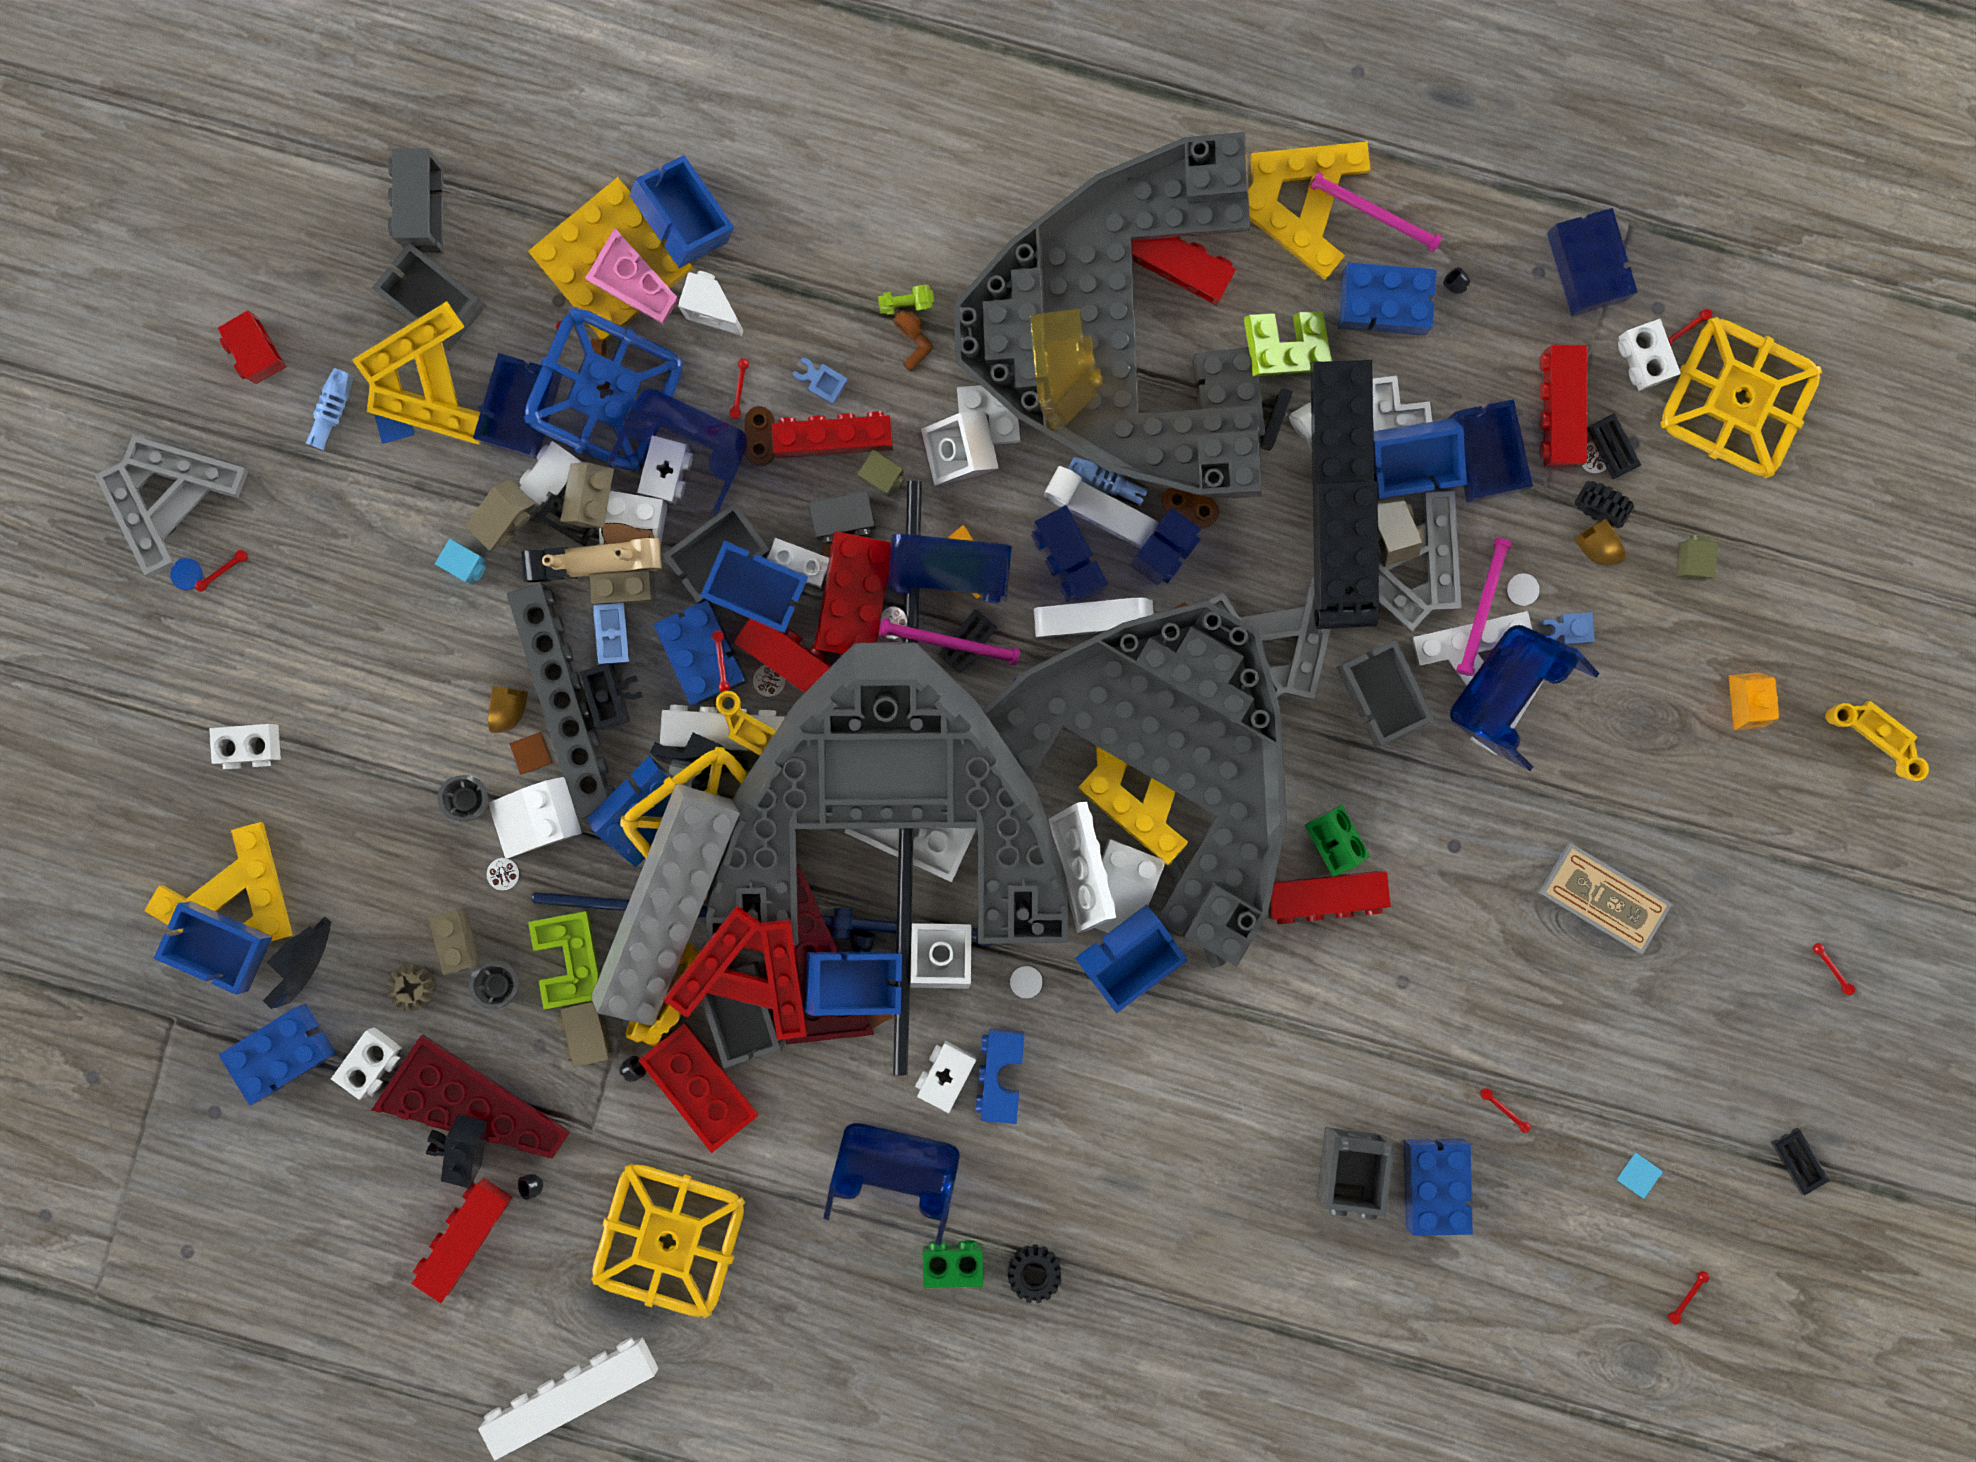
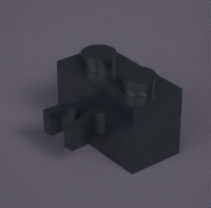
[579,663,644,730]
[426,1114,487,1189]

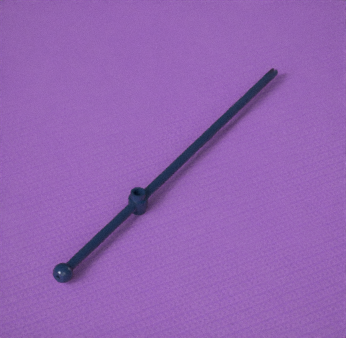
[531,893,993,947]

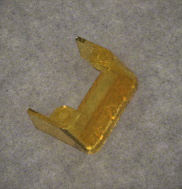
[1030,309,1102,429]

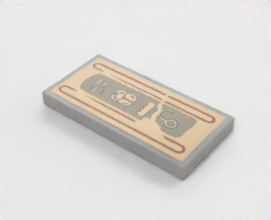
[1539,843,1672,955]

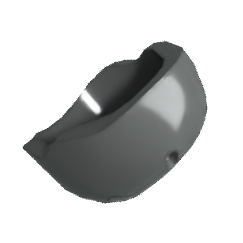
[437,775,488,822]
[469,961,519,1009]

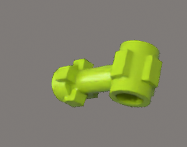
[878,285,934,315]

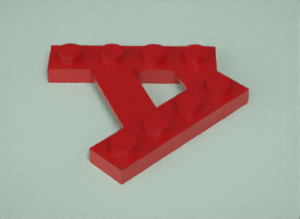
[663,905,808,1040]

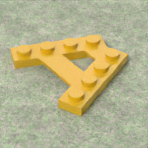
[1248,141,1371,280]
[352,301,487,445]
[1078,745,1188,866]
[144,822,293,942]

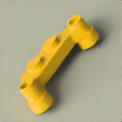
[716,691,777,755]
[1825,701,1929,781]
[626,942,700,1047]

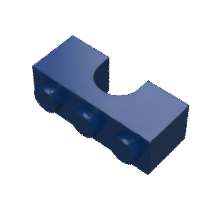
[976,1028,1025,1124]

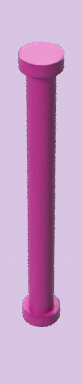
[1309,172,1442,252]
[1456,538,1512,676]
[879,618,1020,666]

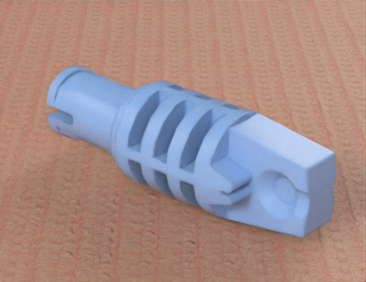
[306,368,354,451]
[1068,457,1148,506]

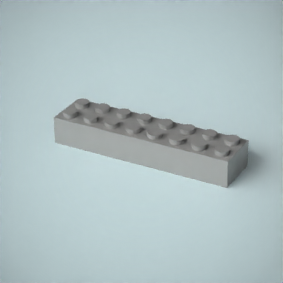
[591,784,740,1026]

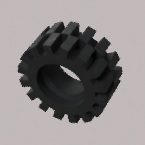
[1574,481,1634,529]
[1008,1244,1062,1303]

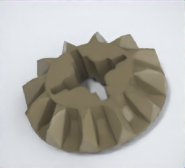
[386,964,435,1012]

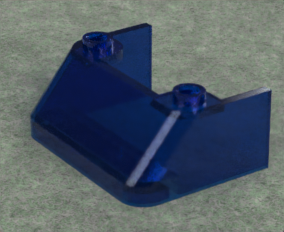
[607,389,747,516]
[888,534,1012,603]
[1450,625,1600,771]
[823,1123,960,1246]

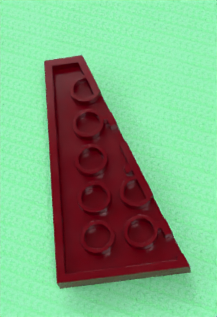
[785,864,875,1045]
[371,1034,570,1159]

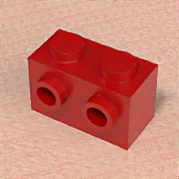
[217,310,287,384]

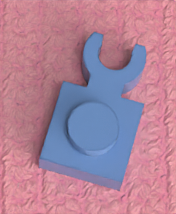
[792,358,848,406]
[1540,612,1595,644]

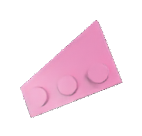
[585,228,679,325]

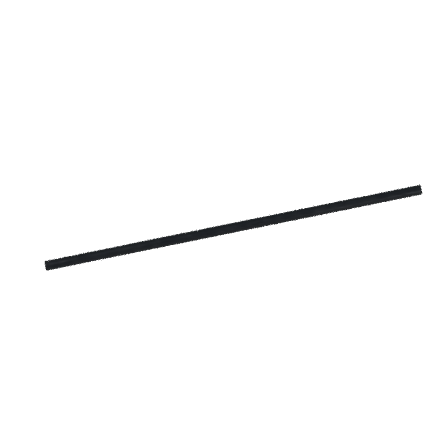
[893,480,922,1076]

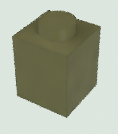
[857,450,905,497]
[1676,535,1719,581]

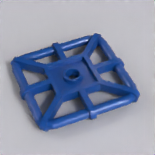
[523,307,684,472]

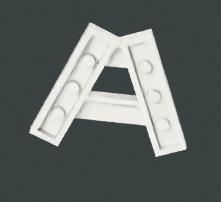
[1411,611,1560,755]

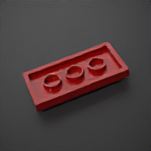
[814,531,893,655]
[638,1022,759,1153]

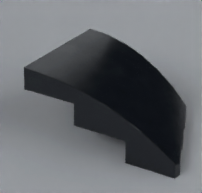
[650,732,749,773]
[263,917,331,1009]

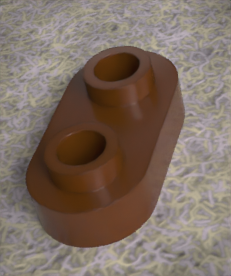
[745,406,775,466]
[1162,488,1219,528]

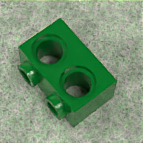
[1305,804,1370,877]
[923,1240,983,1288]

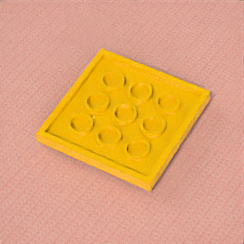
[528,177,694,341]

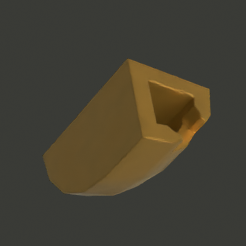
[1574,519,1626,565]
[488,685,528,733]

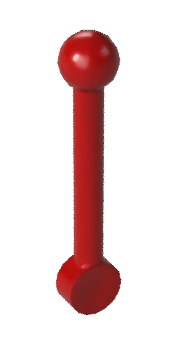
[1667,309,1712,346]
[729,358,749,419]
[195,550,248,592]
[712,630,730,692]
[1813,943,1855,995]
[1480,1088,1531,1133]
[1668,1271,1709,1325]

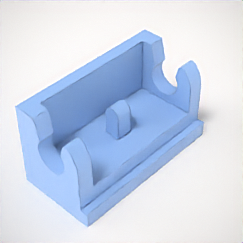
[593,603,629,666]

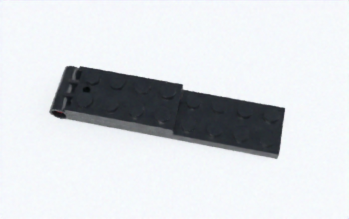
[1310,360,1379,630]

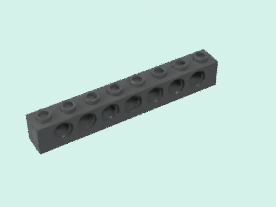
[506,583,615,819]

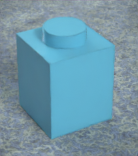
[435,538,487,585]

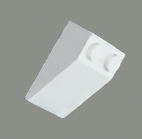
[488,777,582,859]
[1095,839,1165,933]

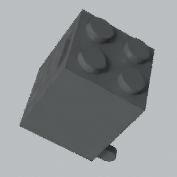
[1317,1127,1395,1220]

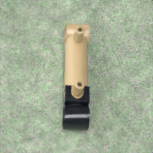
[521,538,662,583]

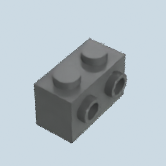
[809,491,876,544]

